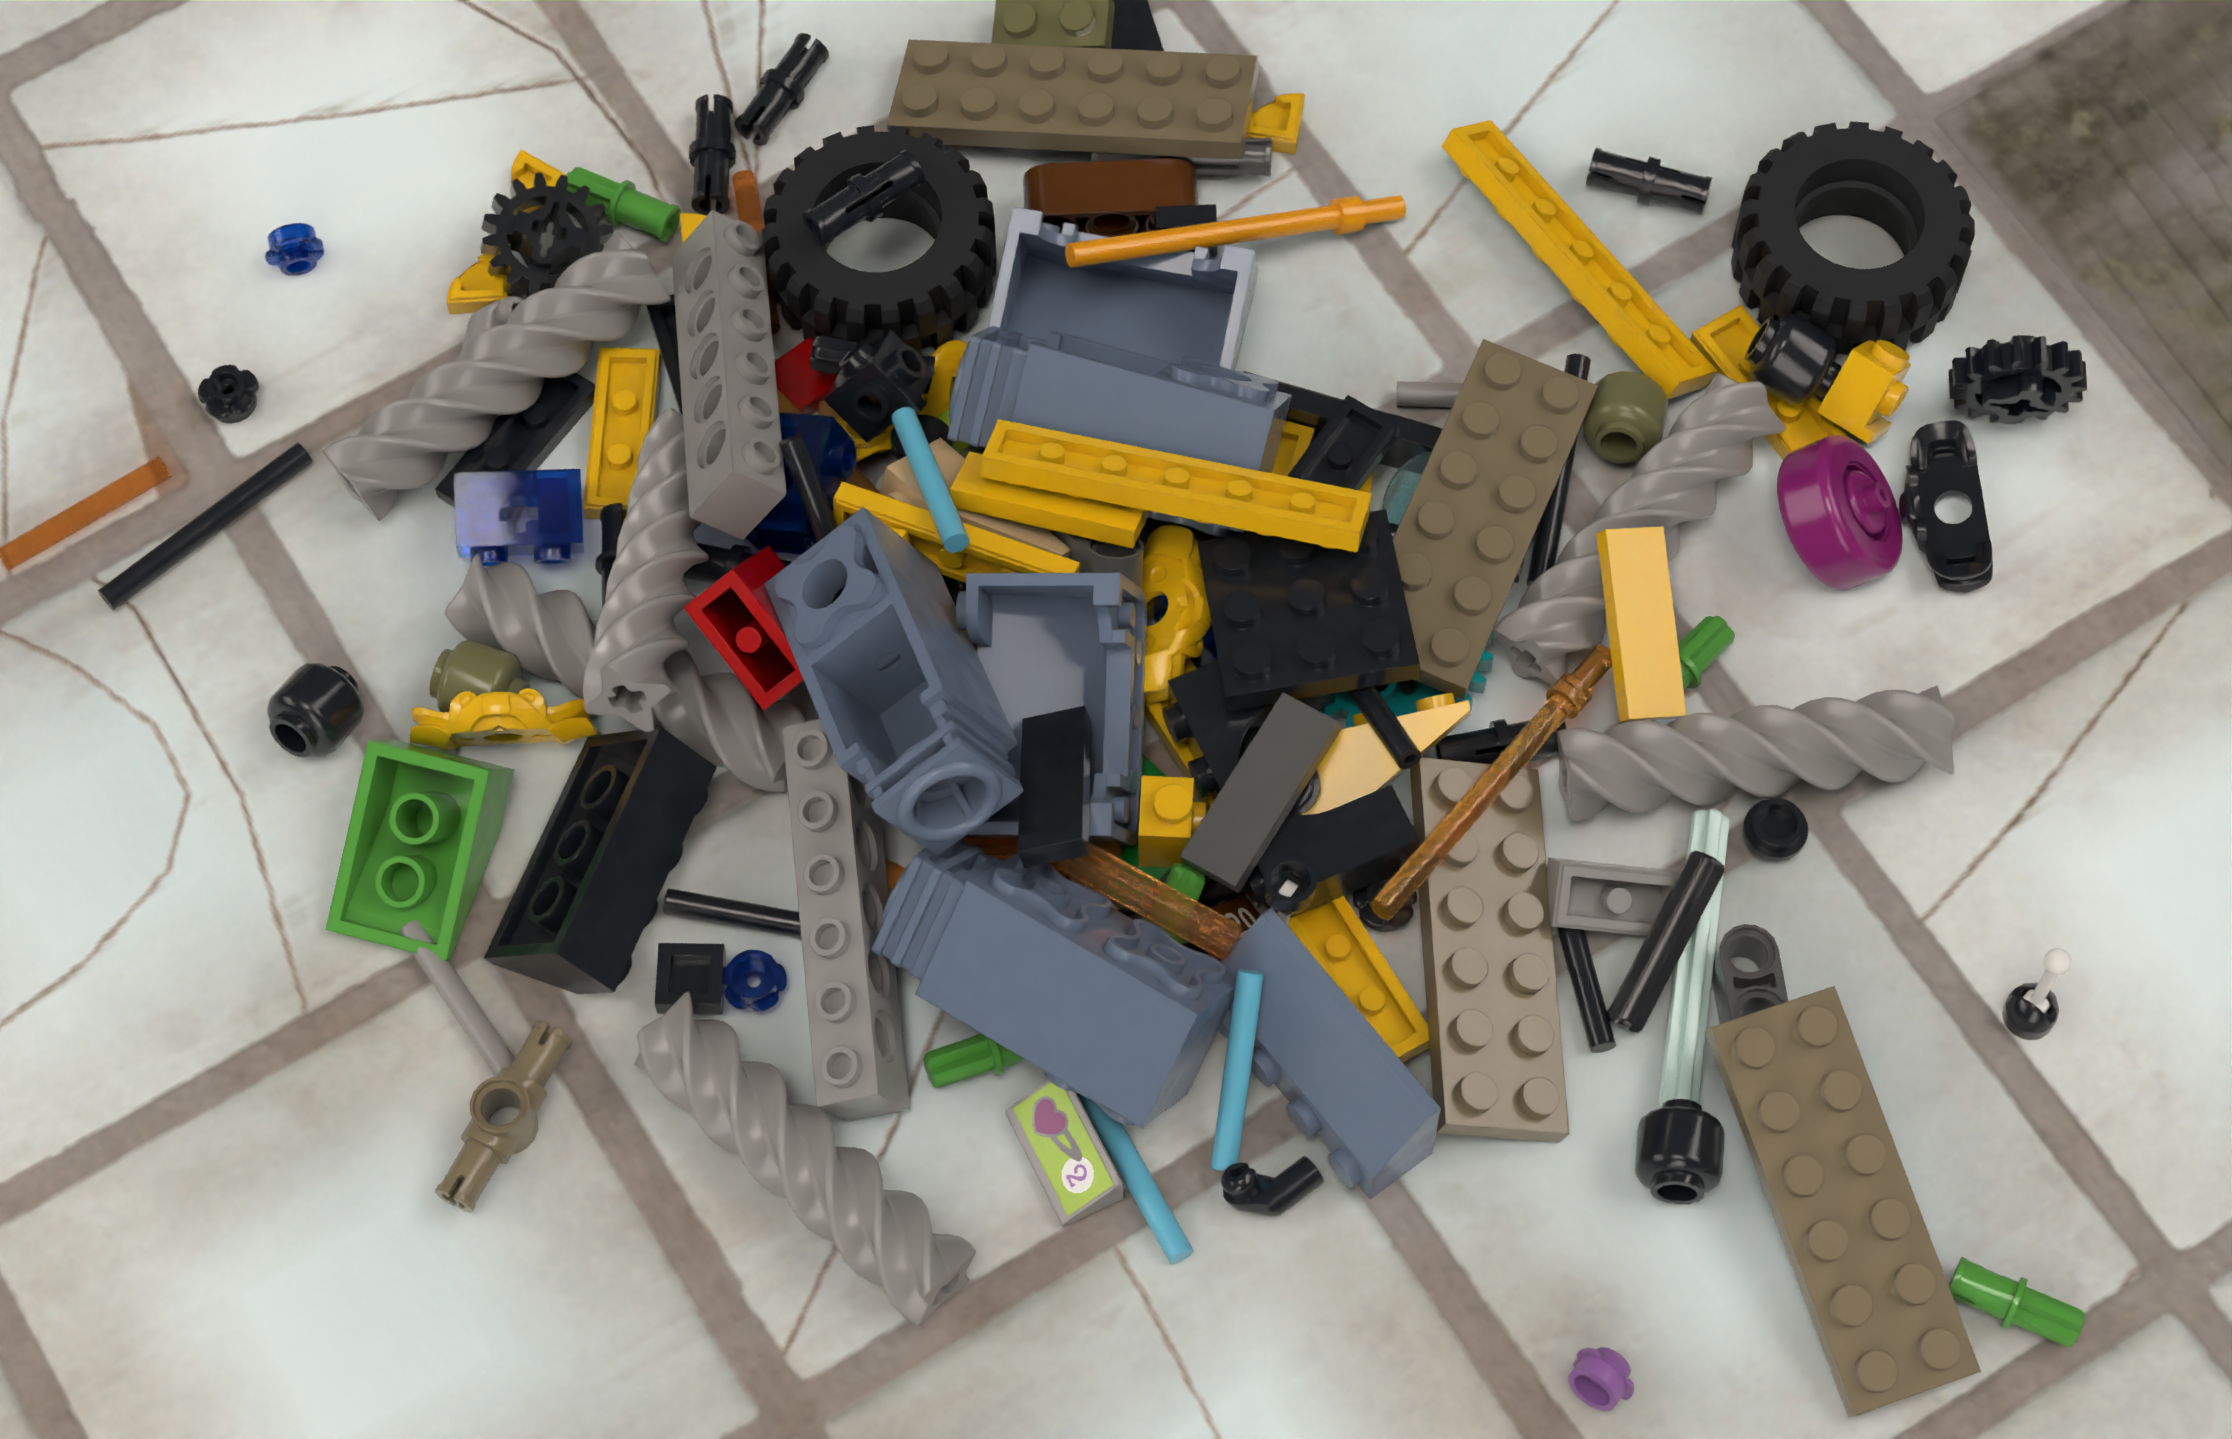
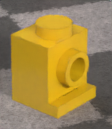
[1817,340,1911,444]
[1138,776,1206,868]

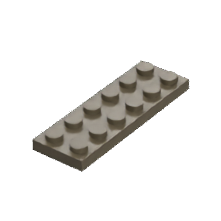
[886,39,1259,160]
[1393,339,1598,700]
[1410,757,1569,1143]
[1705,986,1981,1418]

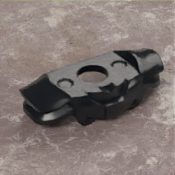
[1899,420,1993,593]

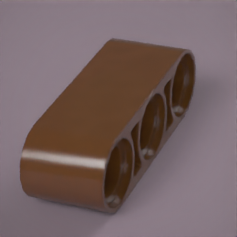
[1023,158,1198,237]

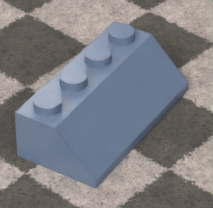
[1219,907,1441,1199]

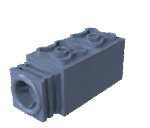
[947,326,1292,537]
[764,507,1023,855]
[871,838,1236,1129]

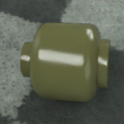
[1583,371,1668,463]
[429,640,530,712]

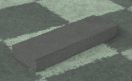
[1180,693,1341,893]

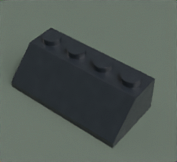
[484,727,717,994]

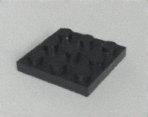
[1197,509,1421,712]

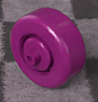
[1777,435,1903,590]

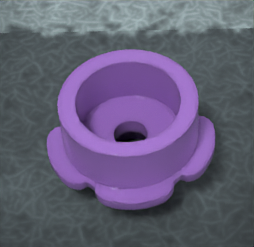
[1568,1347,1634,1411]

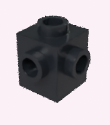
[823,330,934,443]

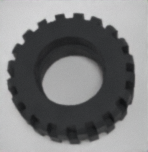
[1731,121,1975,360]
[762,125,997,355]

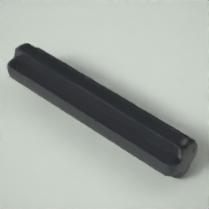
[1607,851,1724,1034]

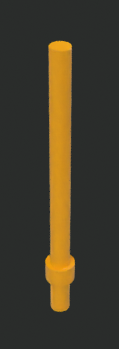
[1065,195,1406,268]

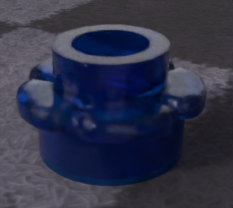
[265,223,325,276]
[724,950,787,1012]

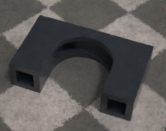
[1162,660,1419,918]

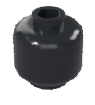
[1744,313,1842,405]
[267,663,364,757]
[1635,1099,1725,1204]

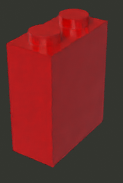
[683,546,803,710]

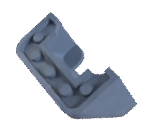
[988,206,1259,370]
[956,573,1147,846]

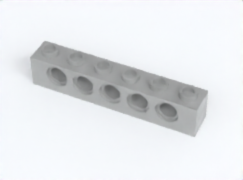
[672,210,786,540]
[782,718,910,1122]

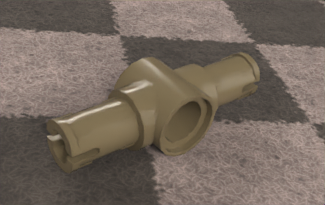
[435,1020,573,1213]

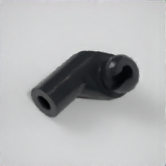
[1221,1156,1324,1217]

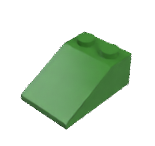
[325,740,515,961]

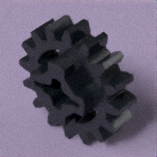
[480,173,614,298]
[1948,335,2087,424]

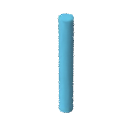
[892,407,969,553]
[1211,969,1264,1171]
[1077,1093,1194,1264]

